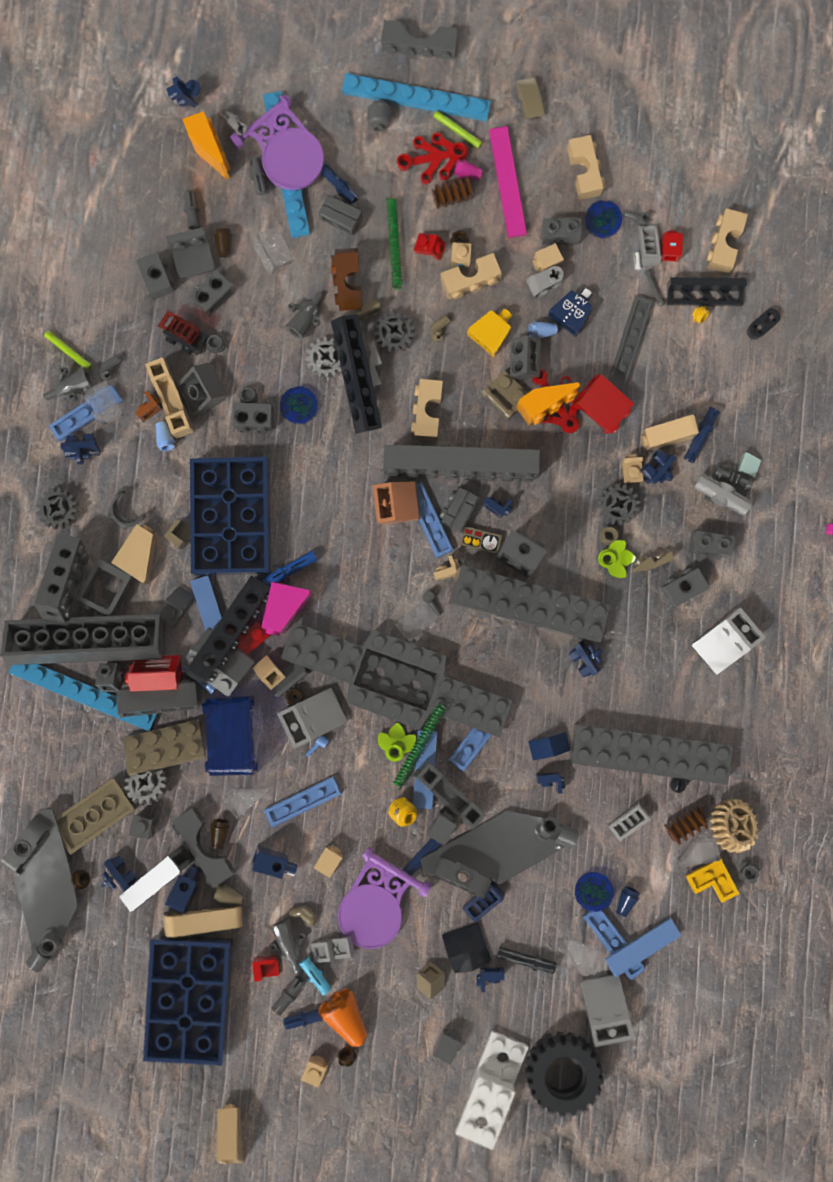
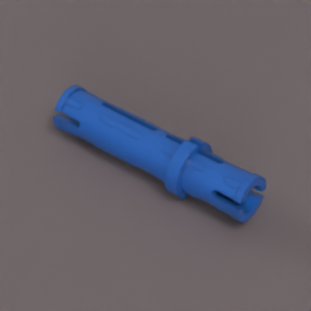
[262,550,318,587]

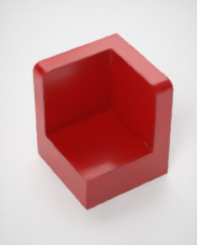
[252,955,280,982]

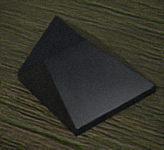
[442,922,491,973]

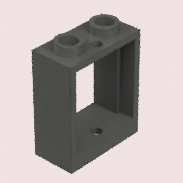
[76,558,135,616]

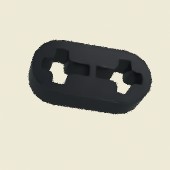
[747,309,780,340]

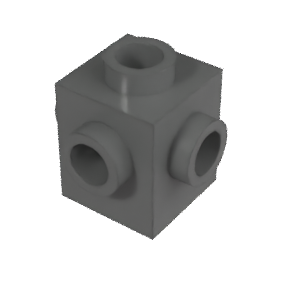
[95,661,125,692]

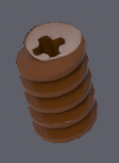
[431,176,473,209]
[664,806,708,845]

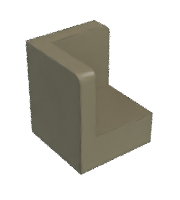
[164,518,191,549]
[417,962,445,1000]

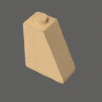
[640,414,699,451]
[111,524,157,585]
[217,1104,243,1164]

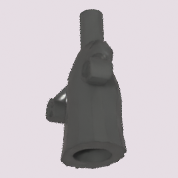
[285,292,324,339]
[43,366,94,402]
[269,918,306,973]

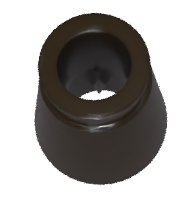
[214,228,233,258]
[211,818,230,849]

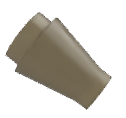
[213,883,244,906]

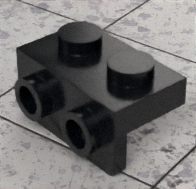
[162,316,209,356]

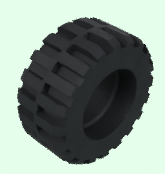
[525,1031,604,1117]

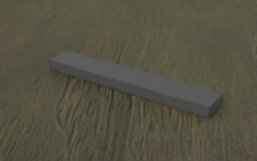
[608,295,653,394]

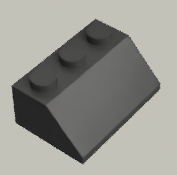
[182,627,256,698]

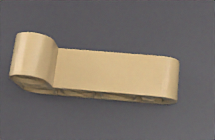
[163,905,243,937]

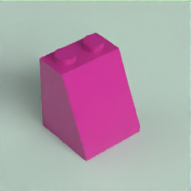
[261,582,313,636]

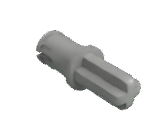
[223,111,247,135]

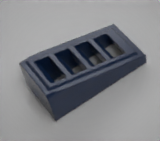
[462,882,505,923]

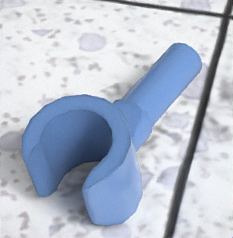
[305,735,330,757]

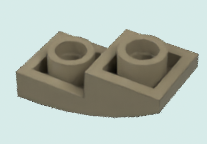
[516,77,545,119]
[632,552,675,573]

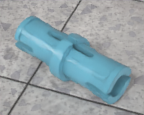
[299,956,332,996]

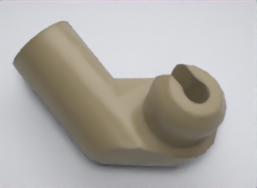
[430,315,450,342]
[289,906,317,926]

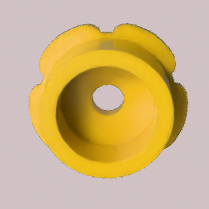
[692,306,710,324]

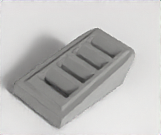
[638,225,661,266]
[608,801,651,841]

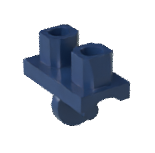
[166,76,201,108]
[60,434,100,465]
[640,450,676,484]
[568,641,603,678]
[101,855,136,892]

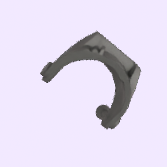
[107,488,146,530]

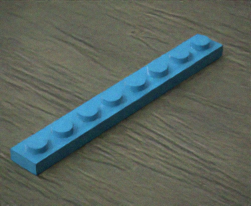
[342,73,491,122]
[263,91,310,239]
[9,664,158,731]

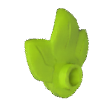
[598,540,636,578]
[378,723,416,762]

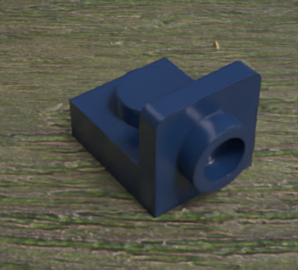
[482,496,513,519]
[536,772,565,794]
[476,967,505,992]

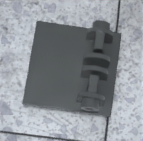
[704,464,754,509]

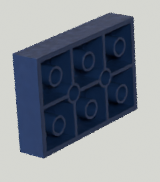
[190,457,271,576]
[143,935,233,1066]

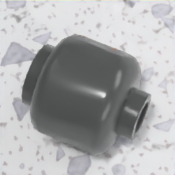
[367,100,392,131]

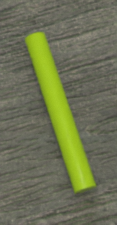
[433,110,483,149]
[44,330,92,371]

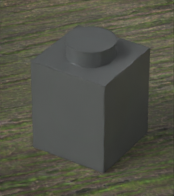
[129,814,157,840]
[433,1029,461,1065]

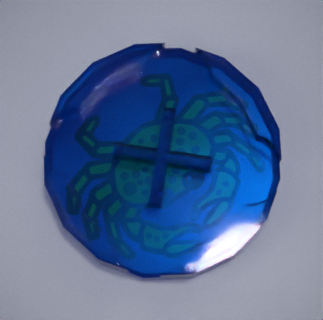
[585,200,622,239]
[280,386,318,425]
[575,872,614,912]

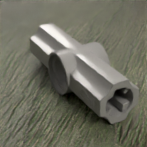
[693,473,753,516]

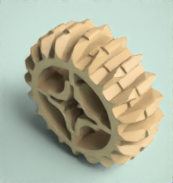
[709,799,760,853]

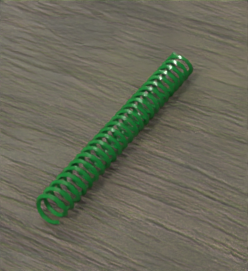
[386,197,403,289]
[393,703,446,790]

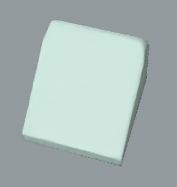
[737,452,761,478]

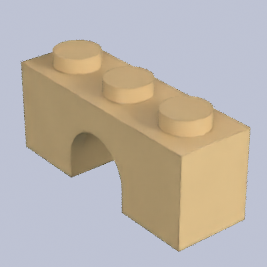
[567,135,605,200]
[706,208,748,274]
[440,253,502,300]
[411,379,443,441]

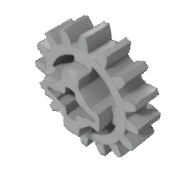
[305,337,342,379]
[124,769,168,806]

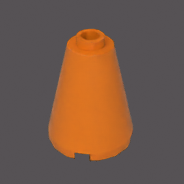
[318,988,367,1047]

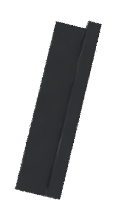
[667,277,747,306]

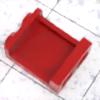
[571,374,634,434]

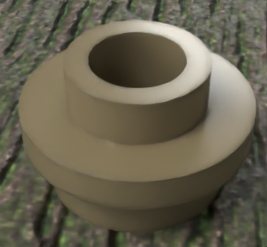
[600,526,619,545]

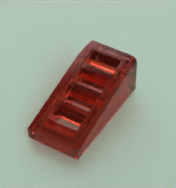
[158,310,200,345]

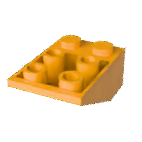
[183,111,230,179]
[516,382,580,426]

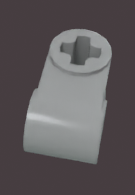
[526,266,564,298]

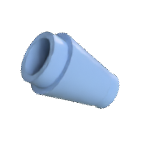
[528,321,557,339]
[155,422,175,451]

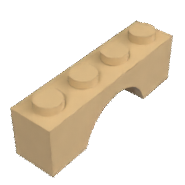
[145,357,194,439]

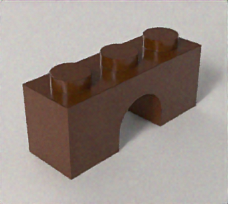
[331,248,362,311]

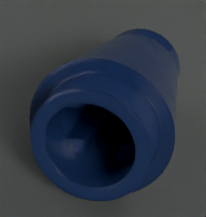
[616,886,640,917]

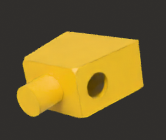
[467,309,512,357]

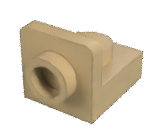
[621,454,643,484]
[433,555,459,582]
[301,1055,328,1088]

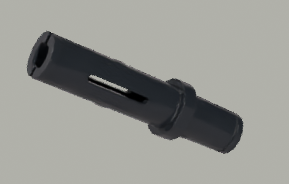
[497,946,557,974]

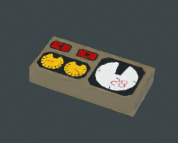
[460,527,502,554]

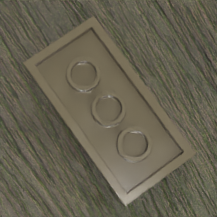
[123,720,206,776]
[56,777,136,855]

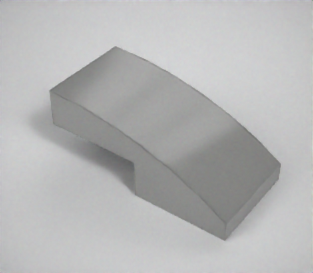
[370,346,382,391]
[311,936,355,963]

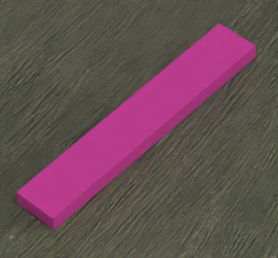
[489,126,527,239]

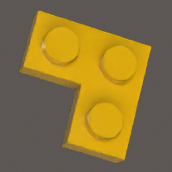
[685,858,739,903]

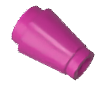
[454,159,483,181]

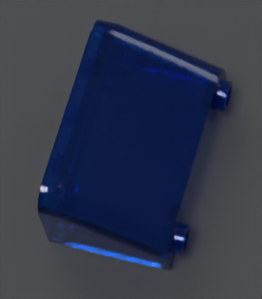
[202,696,258,776]

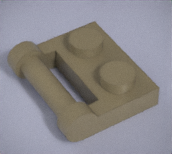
[481,370,528,421]

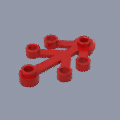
[397,132,468,185]
[531,369,580,434]

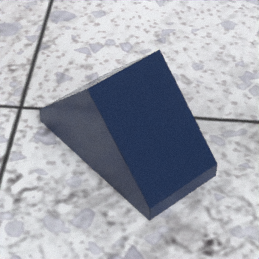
[528,732,571,760]

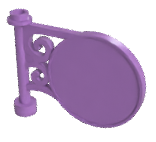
[229,94,324,190]
[338,847,432,949]

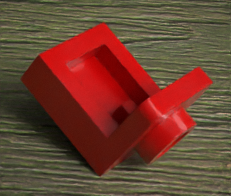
[413,233,446,260]

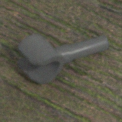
[623,211,651,226]
[423,590,441,616]

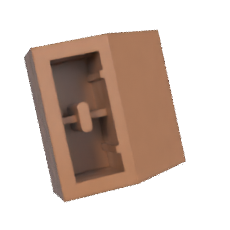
[373,482,420,525]

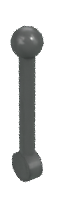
[645,270,665,306]

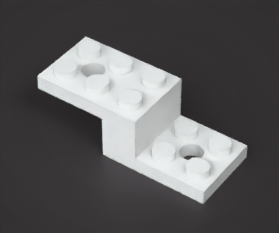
[455,1030,528,1150]

